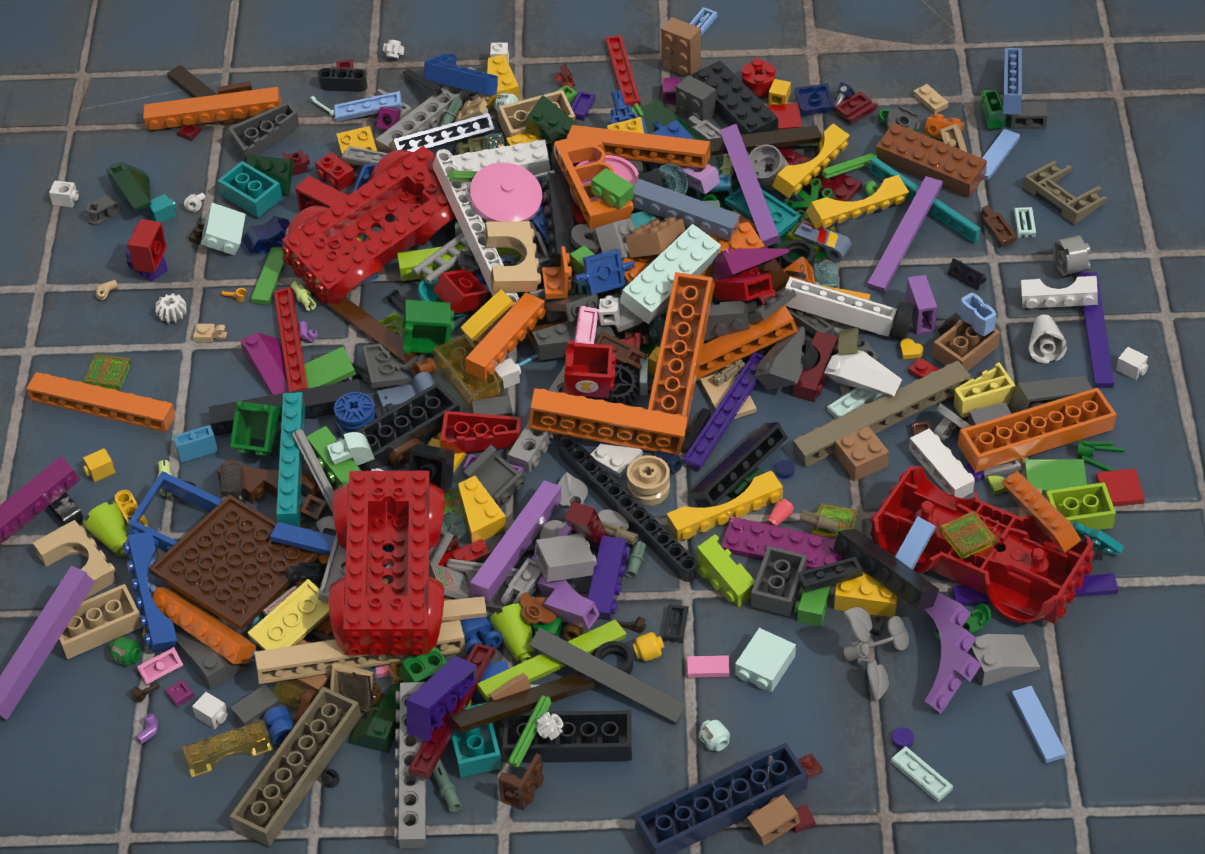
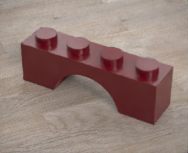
[793,331,839,402]
[565,501,608,552]

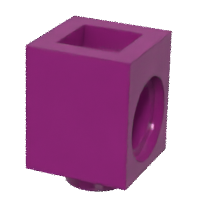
[376,106,401,132]

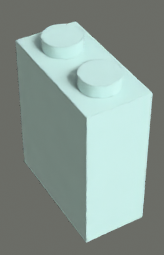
[201,203,246,255]
[735,628,796,692]

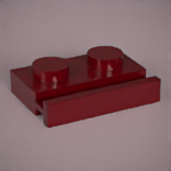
[834,91,877,124]

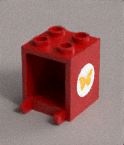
[563,340,616,398]

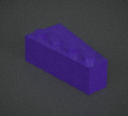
[588,535,630,621]
[406,656,477,742]

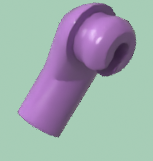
[298,321,318,342]
[136,714,159,744]

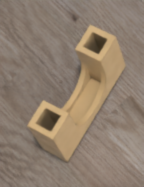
[484,221,541,292]
[33,520,116,600]

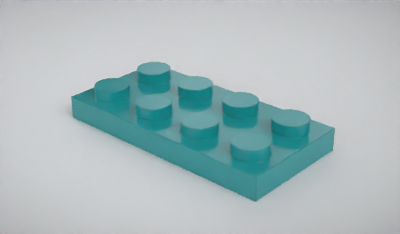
[725,187,802,237]

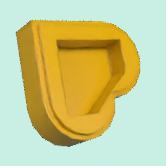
[900,339,924,360]

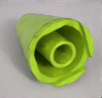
[83,502,129,556]
[489,603,535,663]

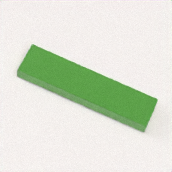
[251,247,285,305]

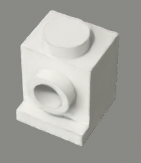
[598,296,620,325]

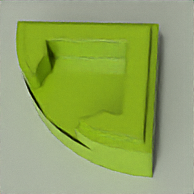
[987,476,1007,495]

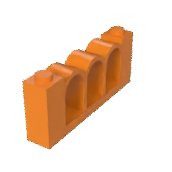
[554,132,634,229]

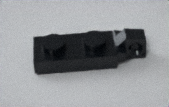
[285,562,327,583]

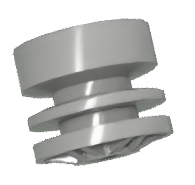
[749,144,789,191]

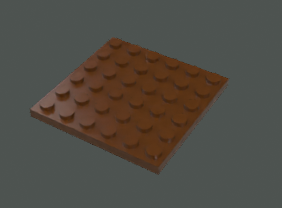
[149,495,321,631]

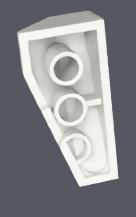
[824,350,902,396]

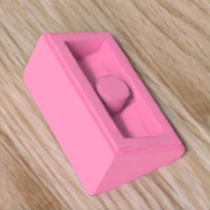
[136,647,183,685]

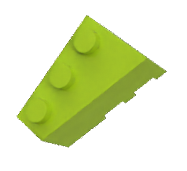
[697,534,755,607]

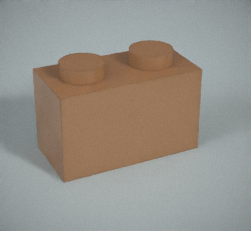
[747,794,800,846]

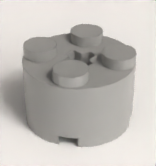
[1053,235,1090,276]

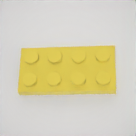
[248,579,330,650]

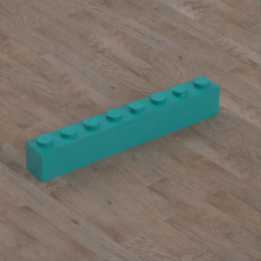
[277,392,305,527]

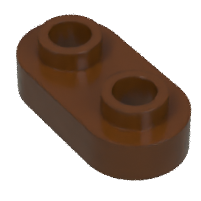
[388,438,423,467]
[293,689,318,725]

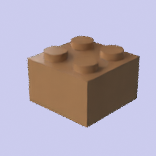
[834,426,889,481]

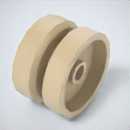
[627,455,670,506]

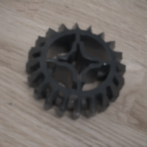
[595,362,640,406]

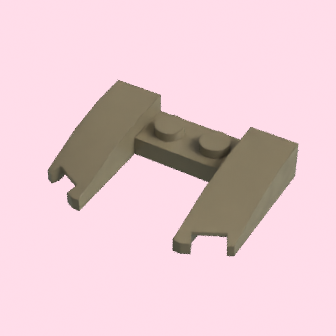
[1022,161,1107,224]

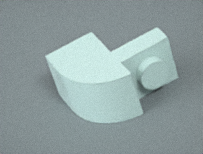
[327,432,375,466]

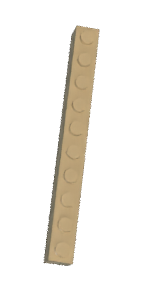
[254,620,465,684]

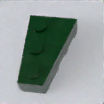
[526,95,580,143]

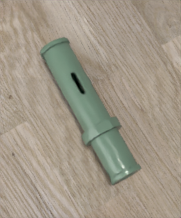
[432,759,462,812]

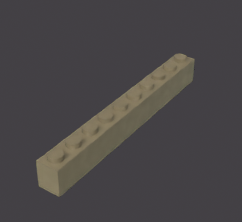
[793,361,971,468]

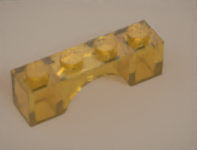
[182,719,273,777]

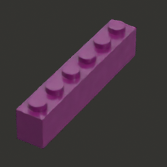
[0,456,81,544]

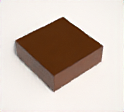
[911,421,933,436]

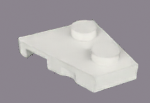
[591,444,643,478]

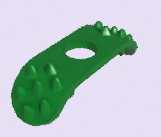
[935,604,991,640]

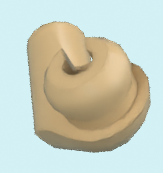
[96,280,118,300]

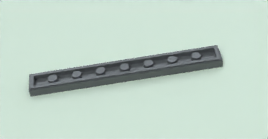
[529,627,686,724]

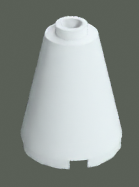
[1028,315,1067,364]

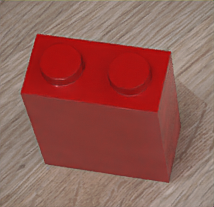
[714,273,773,301]

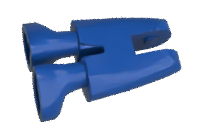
[460,617,503,655]

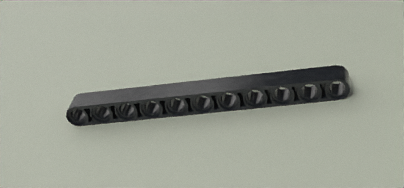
[558,435,697,582]

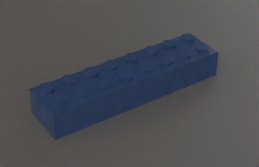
[634,743,808,854]

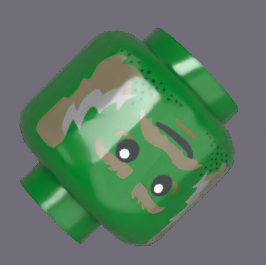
[109,637,141,666]

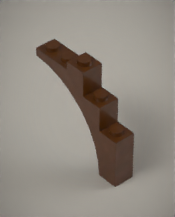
[217,459,329,504]

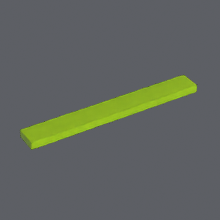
[477,620,627,703]

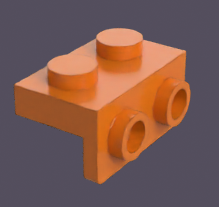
[924,113,965,140]

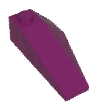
[713,248,789,281]
[240,333,289,395]

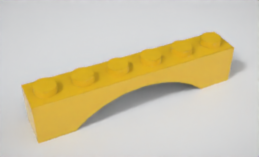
[772,124,850,198]
[806,175,909,229]
[667,470,783,542]

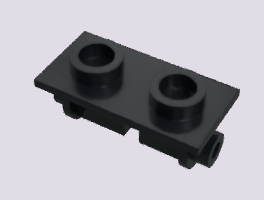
[947,258,987,290]

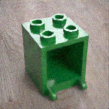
[402,300,454,354]
[230,401,282,456]

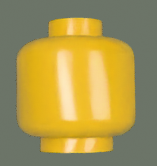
[633,632,665,662]

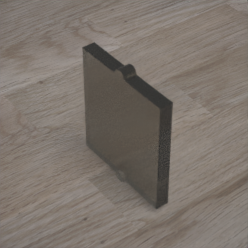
[337,672,374,710]

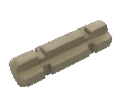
[713,359,745,386]

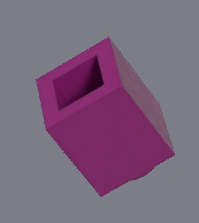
[663,78,680,104]

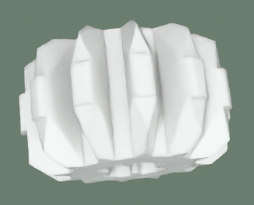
[155,293,187,324]

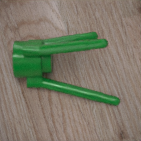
[1077,440,1126,471]

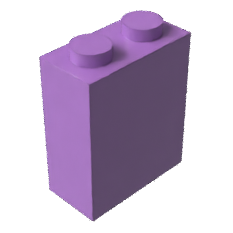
[905,275,937,335]

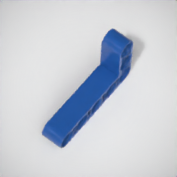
[423,53,498,95]

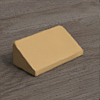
[940,124,967,152]

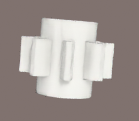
[383,40,404,59]
[536,712,563,740]

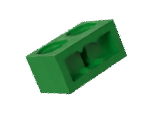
[399,647,447,683]

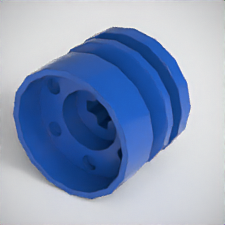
[334,392,376,438]

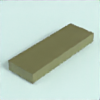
[838,328,859,355]

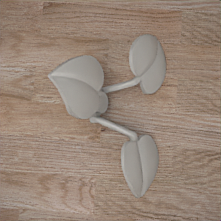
[540,472,629,539]
[844,607,909,701]

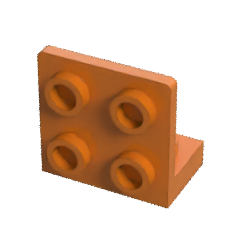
[542,246,572,299]

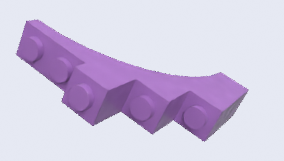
[532,523,600,630]
[922,593,981,714]

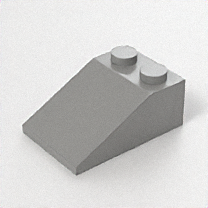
[967,634,1040,686]

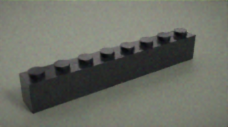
[209,379,361,436]

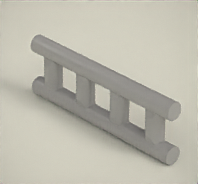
[412,232,472,284]

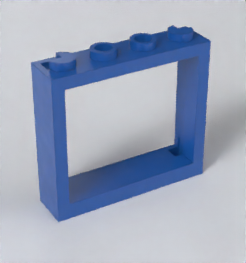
[127,471,223,553]

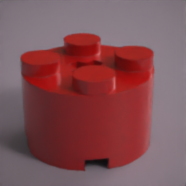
[741,58,776,98]

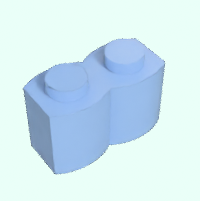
[960,293,996,336]

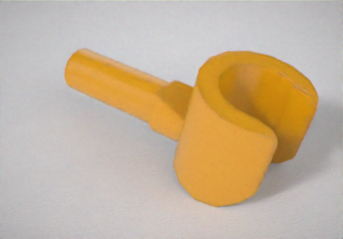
[222,288,247,302]

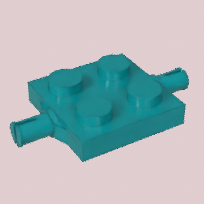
[1072,521,1124,556]

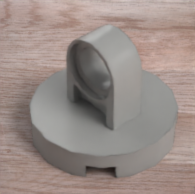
[934,403,971,441]

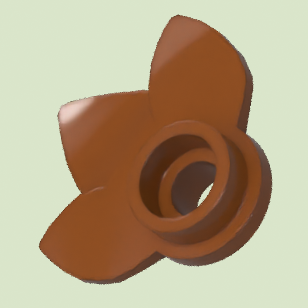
[520,592,557,624]

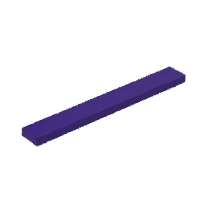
[1078,272,1114,388]
[683,352,765,471]
[953,573,1119,606]

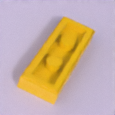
[461,289,514,341]

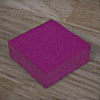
[165,679,194,707]

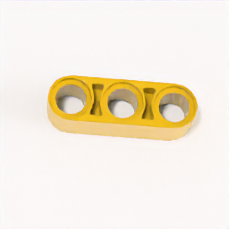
[115,490,148,527]

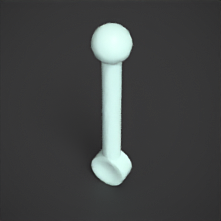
[309,96,335,116]

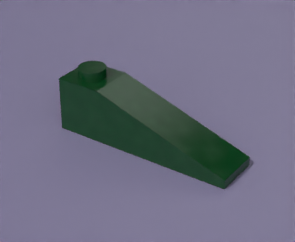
[106,162,151,212]
[349,678,405,753]

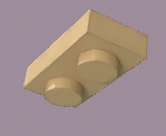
[913,84,949,113]

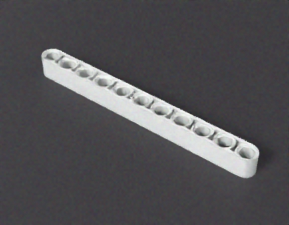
[433,149,519,315]

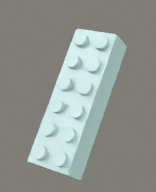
[620,224,721,324]

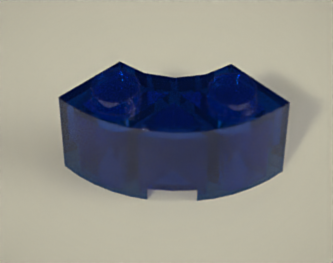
[242,216,290,253]

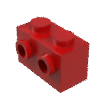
[315,152,356,192]

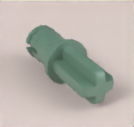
[439,97,462,127]
[625,541,646,579]

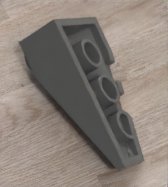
[755,326,805,390]
[175,628,246,690]

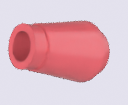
[767,499,794,526]

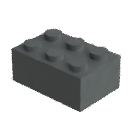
[751,546,807,617]

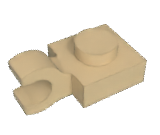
[193,323,228,342]

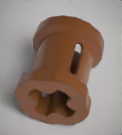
[411,358,436,377]

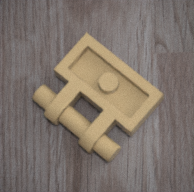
[455,94,491,122]

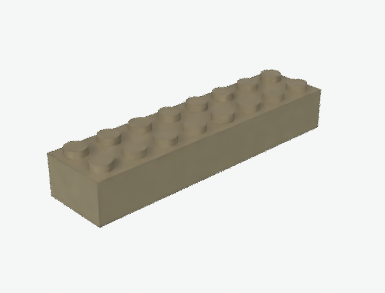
[229,687,361,847]

